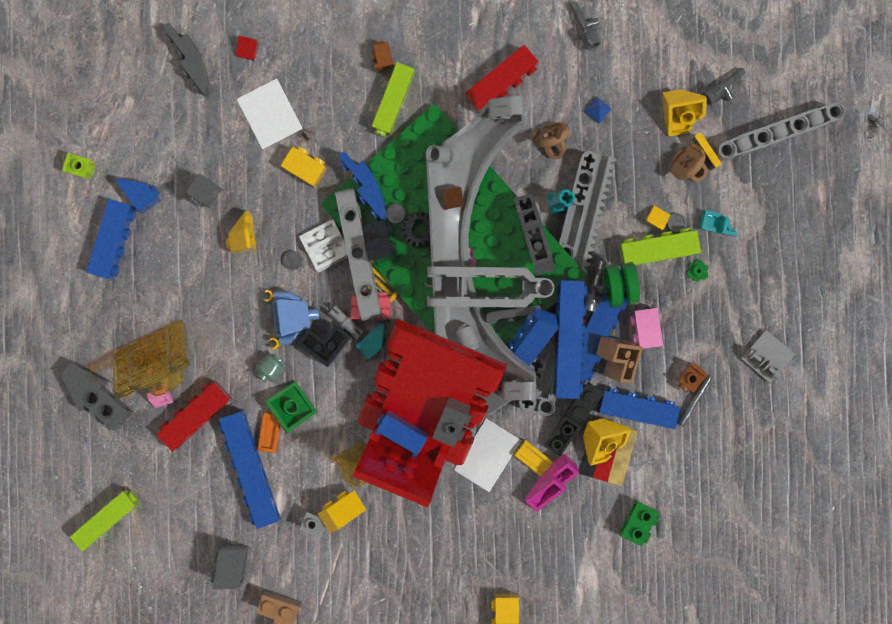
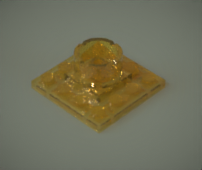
[113,319,190,399]

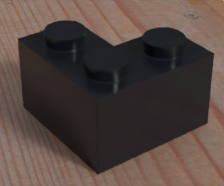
[362,220,398,265]
[297,325,353,367]

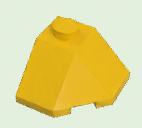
[663,89,707,137]
[226,211,257,254]
[583,418,631,466]

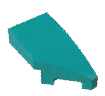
[699,210,738,237]
[356,321,386,360]

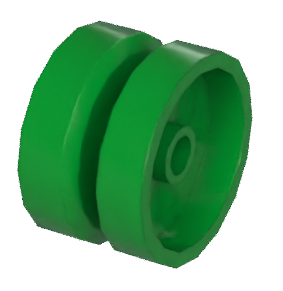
[604,262,640,308]

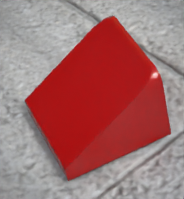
[236,35,259,61]

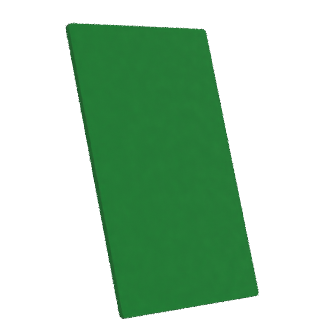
[322,105,585,345]

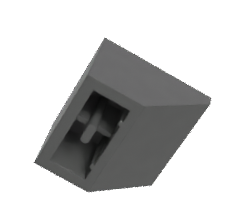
[211,543,249,589]

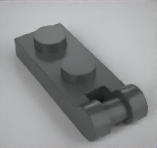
[486,305,541,324]

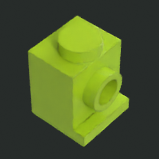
[62,152,96,180]

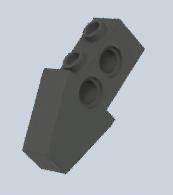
[514,193,555,276]
[60,362,133,431]

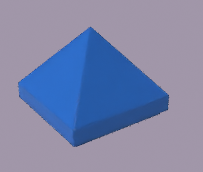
[585,97,611,123]

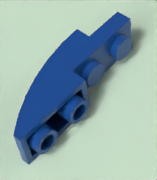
[339,151,387,221]

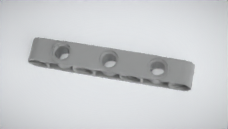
[715,103,845,161]
[335,188,382,321]

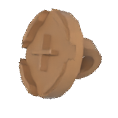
[532,122,570,159]
[670,144,708,182]

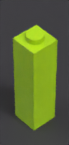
[372,62,415,137]
[70,489,140,552]

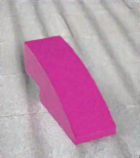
[524,453,579,511]

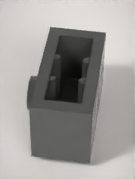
[186,173,222,208]
[432,397,472,447]

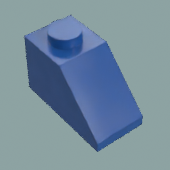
[116,178,161,214]

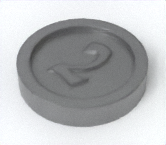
[386,204,406,223]
[667,213,687,233]
[283,251,302,270]

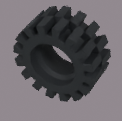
[401,211,431,248]

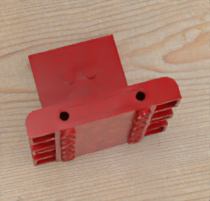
[352,318,508,508]

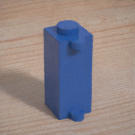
[374,410,429,457]

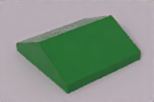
[264,381,317,434]

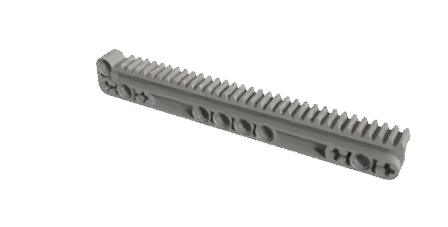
[518,151,617,416]

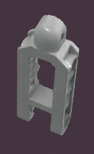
[427,267,555,307]

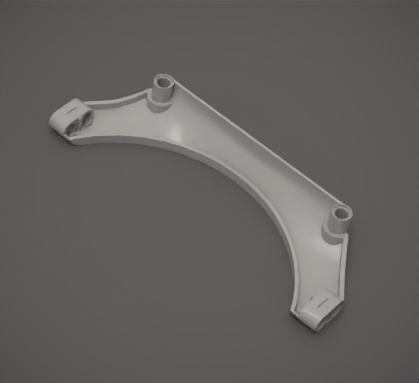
[426,96,537,400]

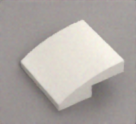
[299,219,348,273]

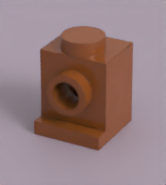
[371,41,394,73]
[676,362,709,393]

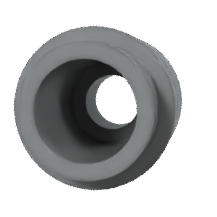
[455,323,480,351]

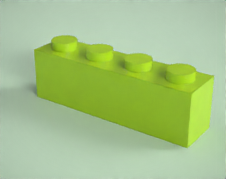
[619,228,701,265]

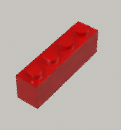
[465,44,539,113]
[156,382,233,452]

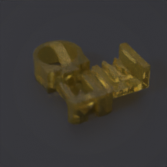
[332,440,366,487]

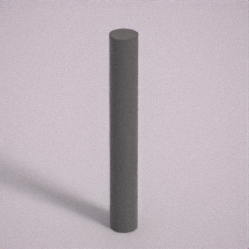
[677,375,713,427]

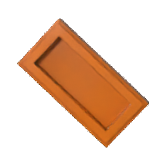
[257,412,281,453]

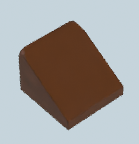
[442,187,464,210]

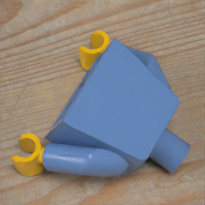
[263,290,319,349]

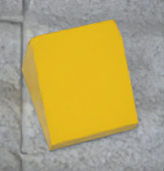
[645,206,670,231]

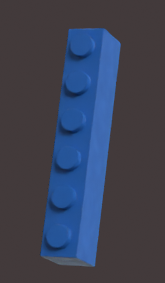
[553,279,587,399]
[580,285,627,384]
[218,410,281,529]

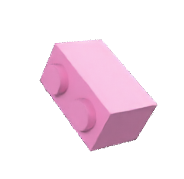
[630,308,663,349]

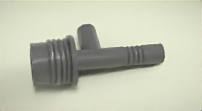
[570,1,601,50]
[701,68,745,105]

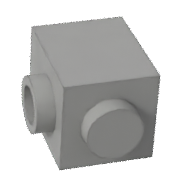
[298,509,326,538]

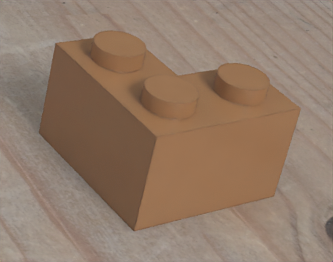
[596,336,643,384]
[256,590,302,624]

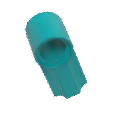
[546,189,576,214]

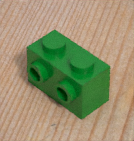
[619,499,659,547]

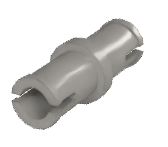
[328,305,364,339]

